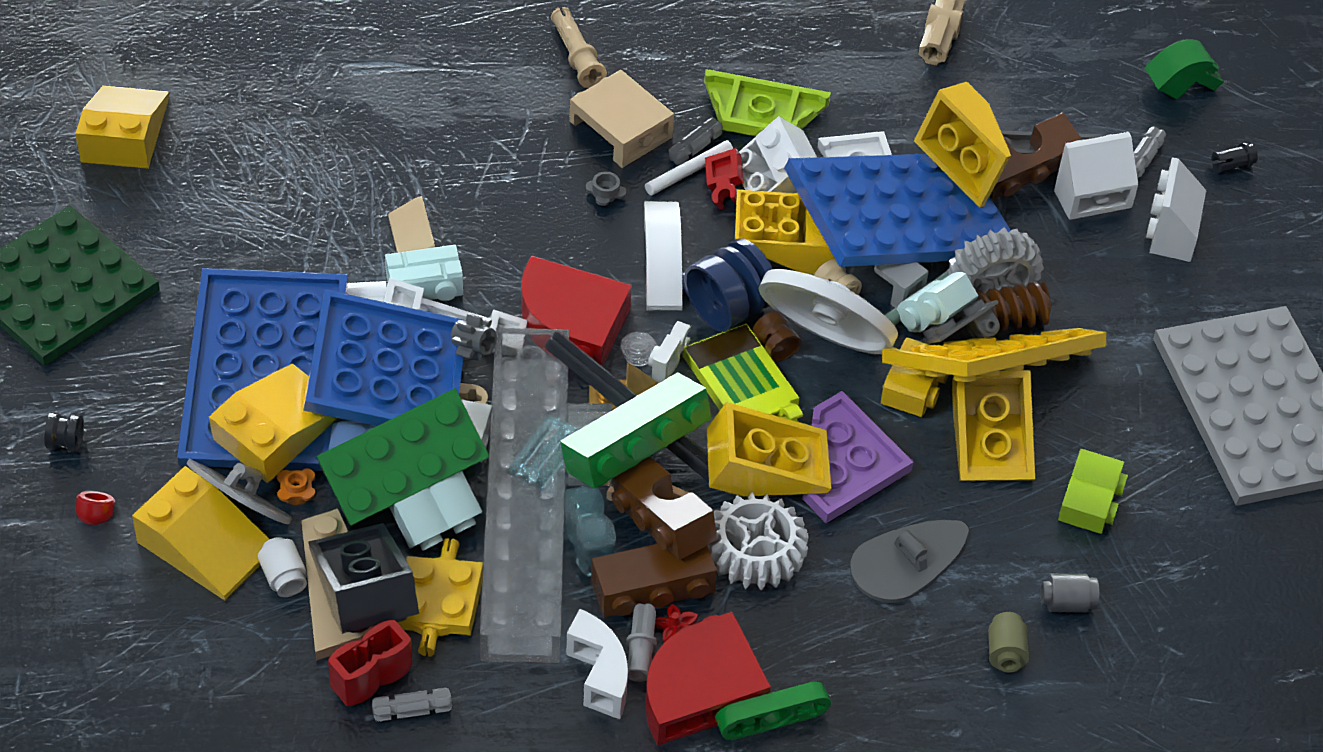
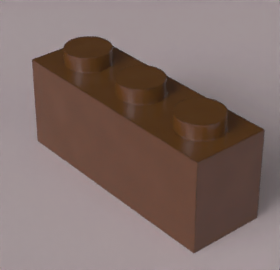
[591,544,717,618]

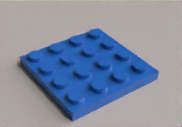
[303,289,464,426]

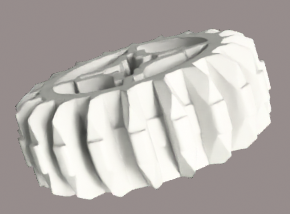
[707,493,808,590]

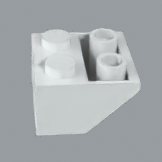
[739,116,817,193]
[1054,132,1138,220]
[1146,158,1206,262]

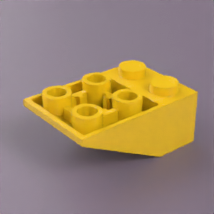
[735,190,835,274]

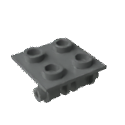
[920,299,1000,344]

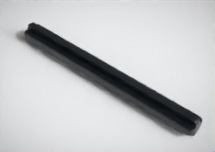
[545,331,709,483]

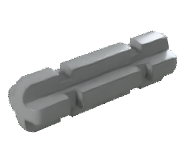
[1134,126,1166,178]
[372,688,452,721]

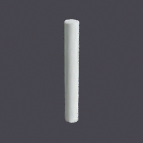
[645,140,733,196]

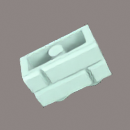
[385,245,463,301]

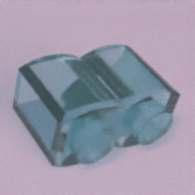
[564,485,616,577]

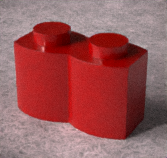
[328,620,413,706]

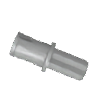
[626,603,657,682]

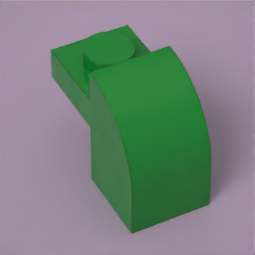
[1144,39,1224,99]

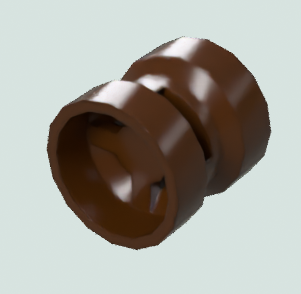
[753,311,801,362]

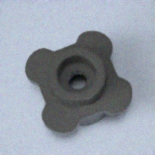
[586,172,626,206]

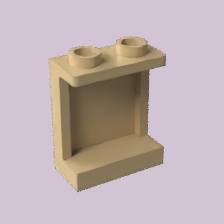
[570,70,674,168]

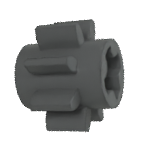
[451,313,497,361]

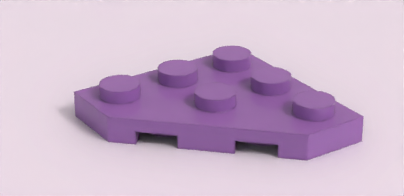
[802,391,914,523]

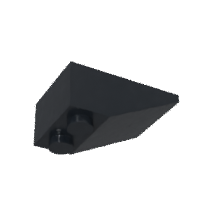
[308,523,419,634]

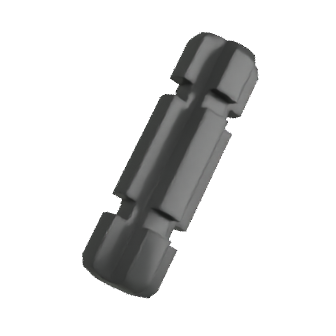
[668,118,723,165]

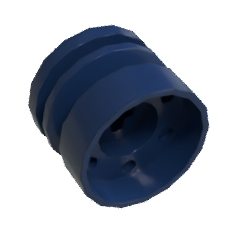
[684,238,773,332]

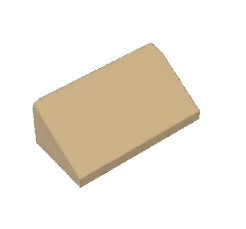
[388,196,435,253]

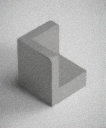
[874,262,928,308]

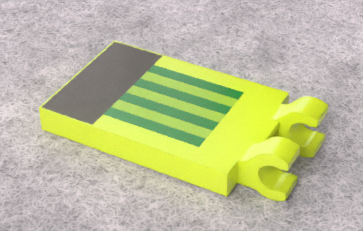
[683,324,803,422]

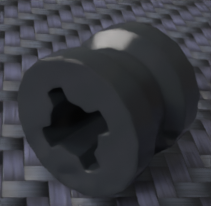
[44,412,84,452]

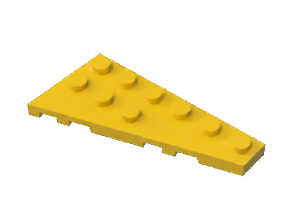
[882,328,1106,382]

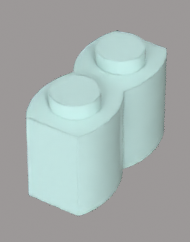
[897,272,978,332]
[389,471,482,551]

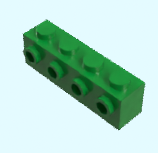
[560,373,712,489]

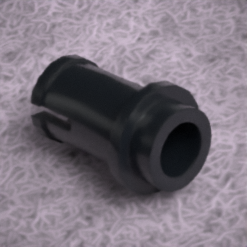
[1211,142,1258,173]

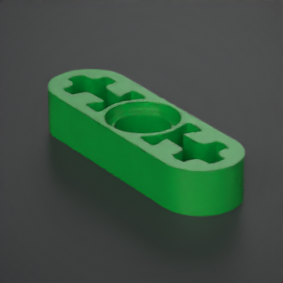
[715,682,831,740]

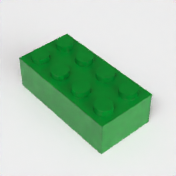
[316,388,490,526]

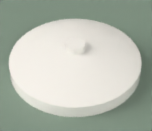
[759,269,898,354]

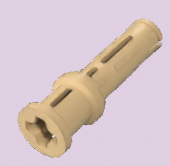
[551,7,607,88]

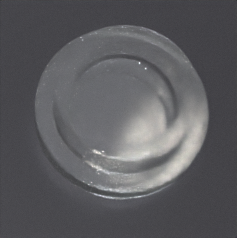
[621,332,657,366]

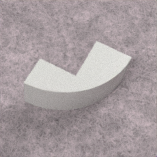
[566,609,628,719]

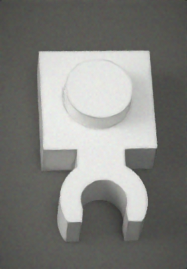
[648,321,691,383]

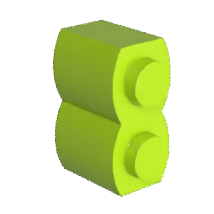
[1058,449,1128,534]

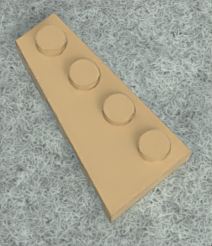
[301,509,375,661]

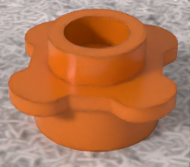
[277,469,315,505]

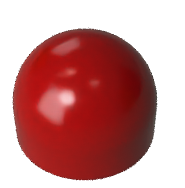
[75,491,115,525]

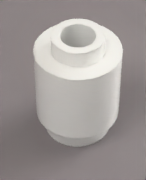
[258,537,307,597]

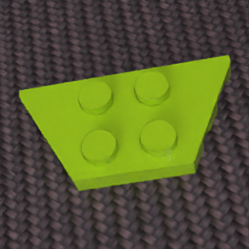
[704,69,831,136]

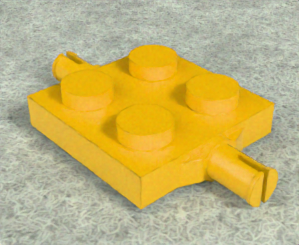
[398,538,485,656]

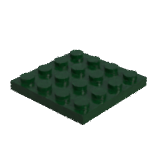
[0,205,160,366]

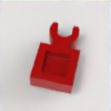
[705,148,744,210]

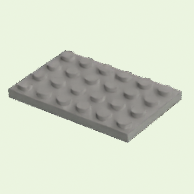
[1153,306,1323,506]

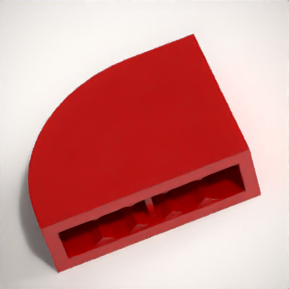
[521,256,632,367]
[645,612,771,746]

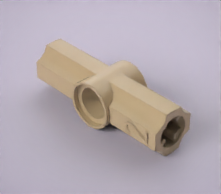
[919,0,967,65]

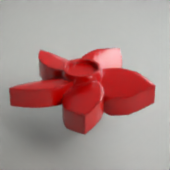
[655,604,698,643]

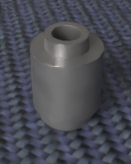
[1040,573,1099,613]

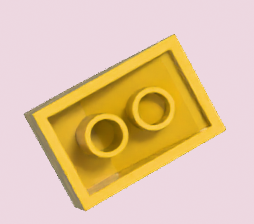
[914,82,1011,208]
[75,86,170,169]
[209,364,337,483]
[952,370,1035,482]
[707,402,831,496]
[132,466,270,600]

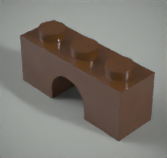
[990,112,1082,200]
[611,456,718,560]

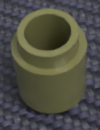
[988,612,1029,672]

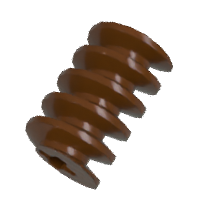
[973,281,1051,332]

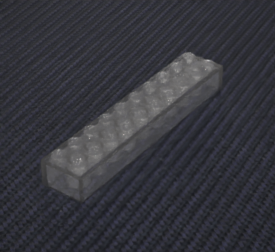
[480,328,569,663]

